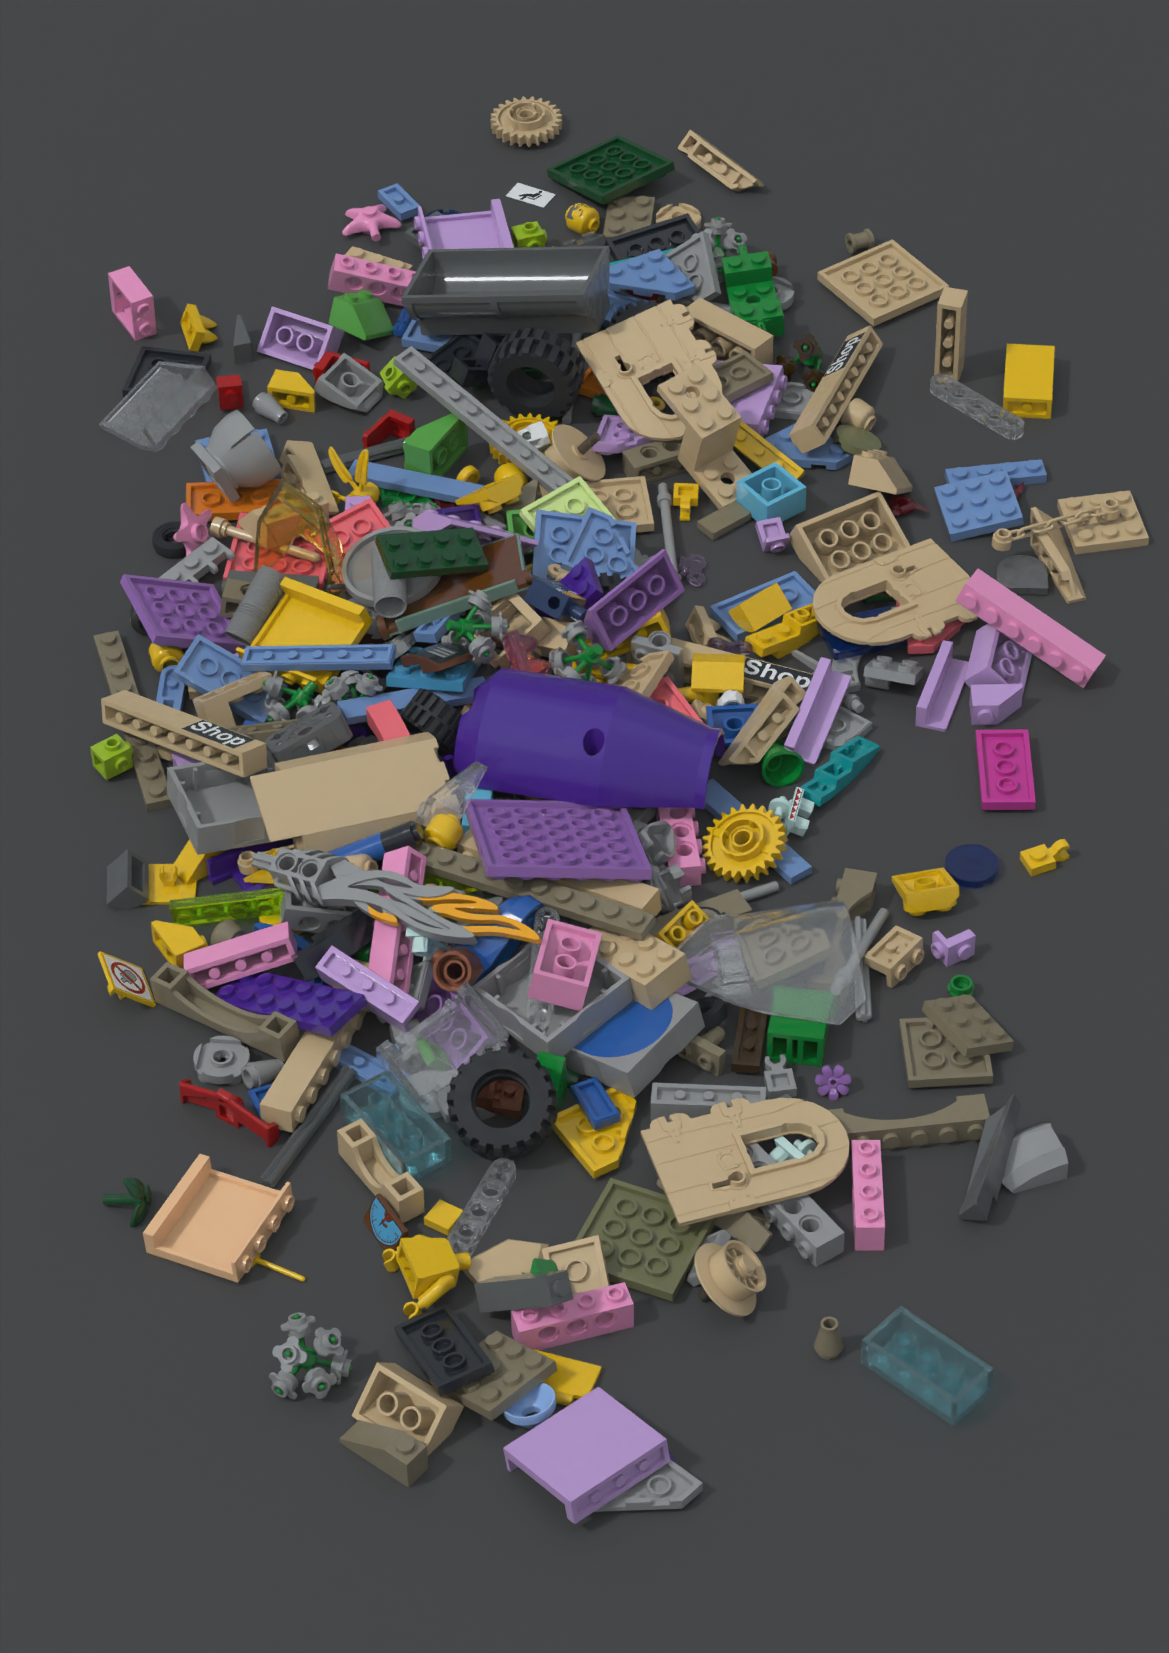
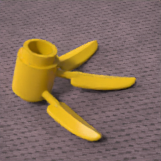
[328,447,380,504]

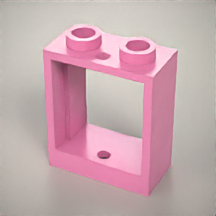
[108,266,157,341]

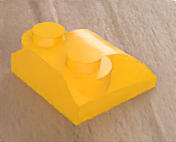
[455,473,523,514]
[891,867,959,916]

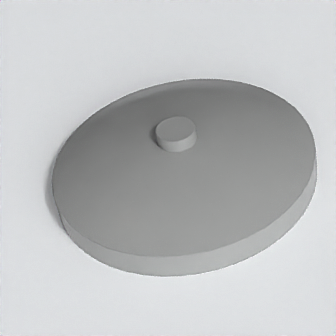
[341,526,442,607]

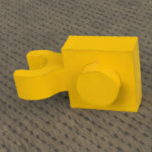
[673,483,699,521]
[1020,839,1070,877]

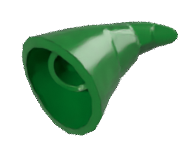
[760,739,805,788]

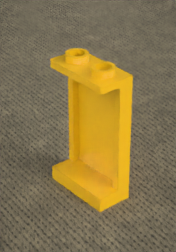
[1002,344,1055,419]

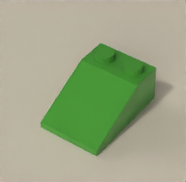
[403,413,468,477]

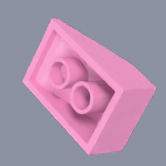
[527,919,602,1011]

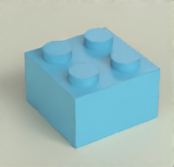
[736,462,806,522]

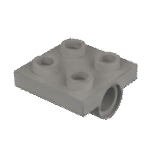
[630,631,685,688]
[863,656,924,690]

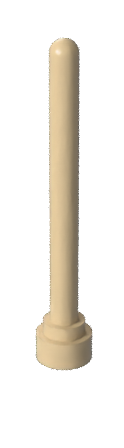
[210,516,321,563]

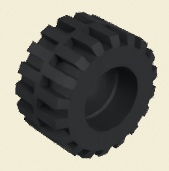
[401,688,462,753]

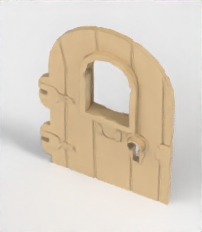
[576,299,723,441]
[812,538,978,646]
[641,1098,849,1227]

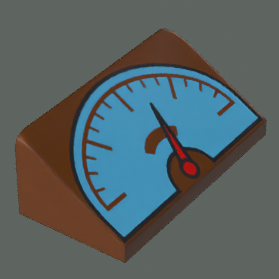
[364,1193,409,1251]

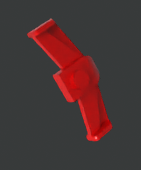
[179,1079,279,1148]

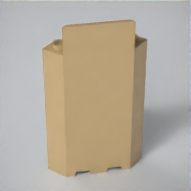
[250,732,460,853]

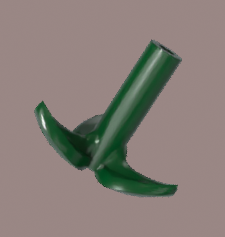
[103,1178,152,1227]

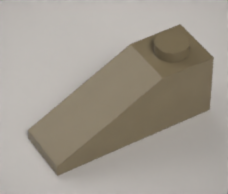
[339,1420,428,1488]

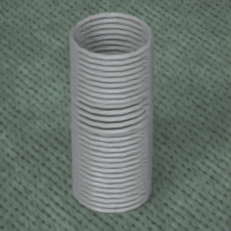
[371,544,407,618]
[225,565,285,646]

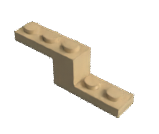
[156,671,272,762]

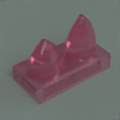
[502,630,551,674]

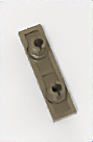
[677,1026,726,1076]

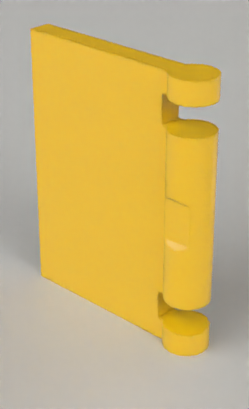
[534,1349,602,1406]

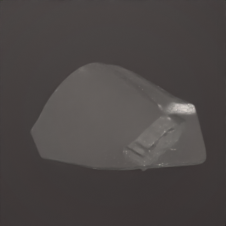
[676,899,867,1025]

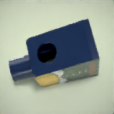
[524,577,587,622]

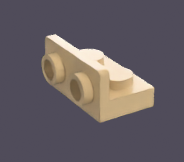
[863,925,925,988]

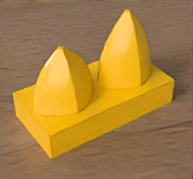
[180,304,218,352]

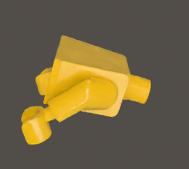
[382,1234,471,1320]

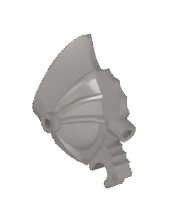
[637,821,676,871]
[645,864,692,914]

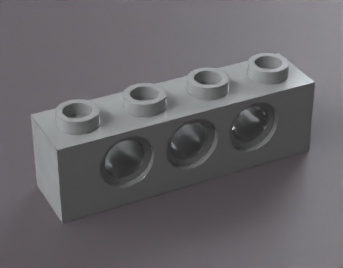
[280,890,359,933]

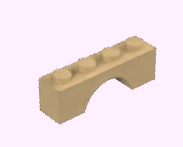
[337,1119,425,1223]

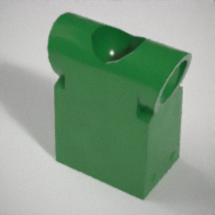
[767,985,840,1067]

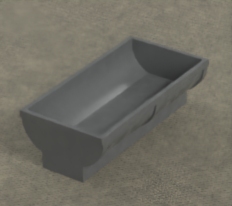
[401,246,610,335]

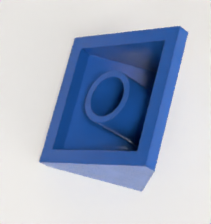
[706,704,758,747]

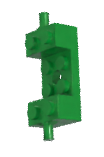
[722,244,785,338]

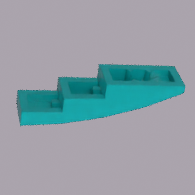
[799,736,880,807]

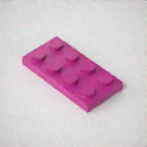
[975,729,1036,810]

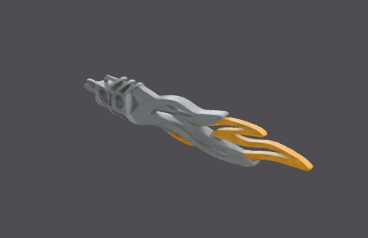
[251,847,542,945]

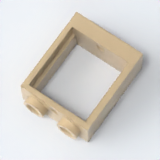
[474,593,551,669]

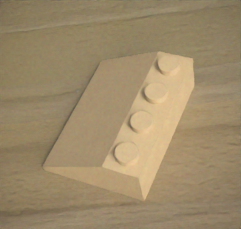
[789,491,910,583]

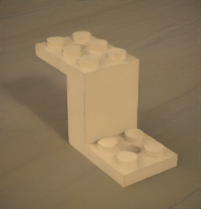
[657,364,752,509]

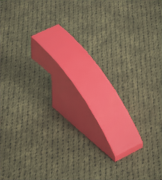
[366,700,410,742]

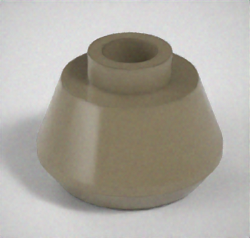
[211,919,245,945]

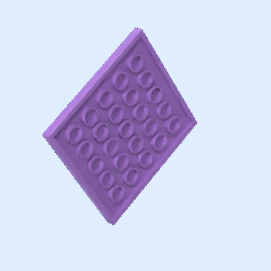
[464,799,652,882]

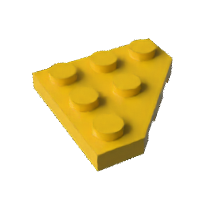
[552,1088,637,1179]

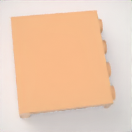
[143,1154,295,1283]

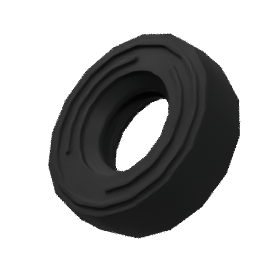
[152,521,186,559]
[694,996,728,1032]

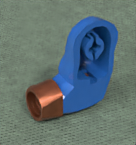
[430,895,544,995]

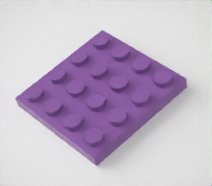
[120,574,246,653]

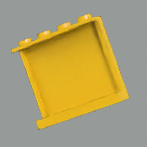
[236,577,373,694]

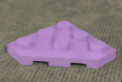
[593,415,657,455]

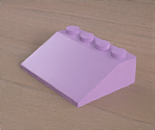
[413,510,539,554]

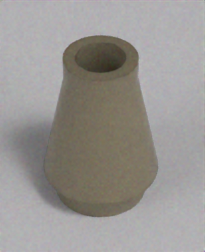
[814,1316,844,1360]

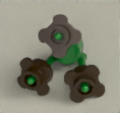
[775,333,825,391]

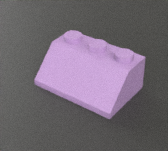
[257,306,344,370]
[964,624,1032,696]

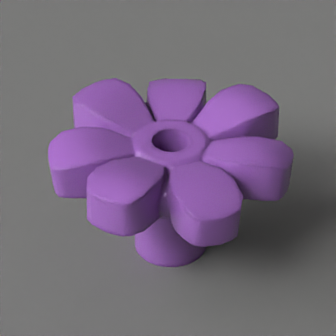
[815,1064,851,1100]

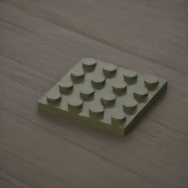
[575,1178,716,1302]

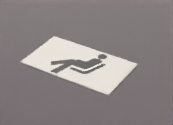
[506,183,556,208]

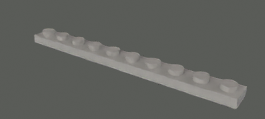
[393,346,573,493]

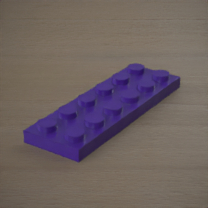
[215,972,367,1037]

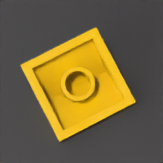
[691,653,745,694]

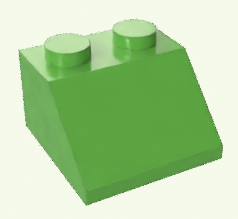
[328,289,394,341]

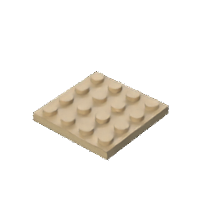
[817,239,949,326]

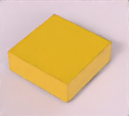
[424,1200,464,1236]

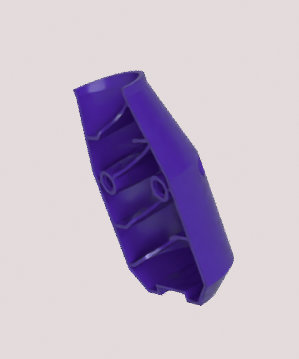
[453,667,726,809]

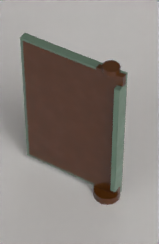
[376,533,533,641]

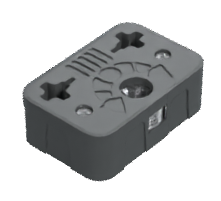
[265,702,353,763]

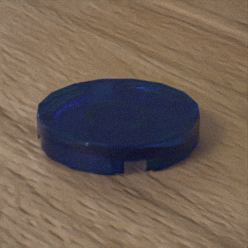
[945,844,999,888]

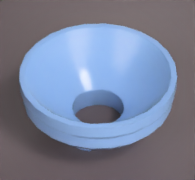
[503,1382,556,1428]

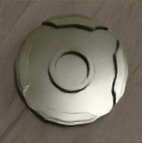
[833,424,882,455]

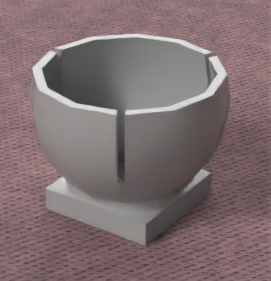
[191,410,282,503]

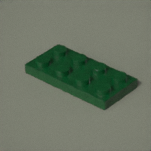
[375,527,489,580]

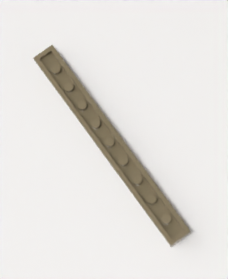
[93,631,173,812]
[414,841,656,941]

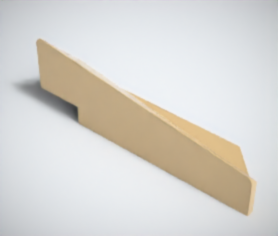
[677,130,765,192]
[280,440,339,515]

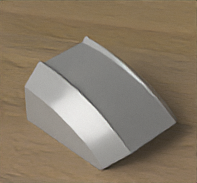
[313,353,384,413]
[1002,1123,1069,1193]

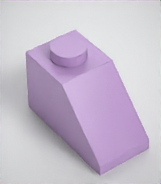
[969,684,1023,725]

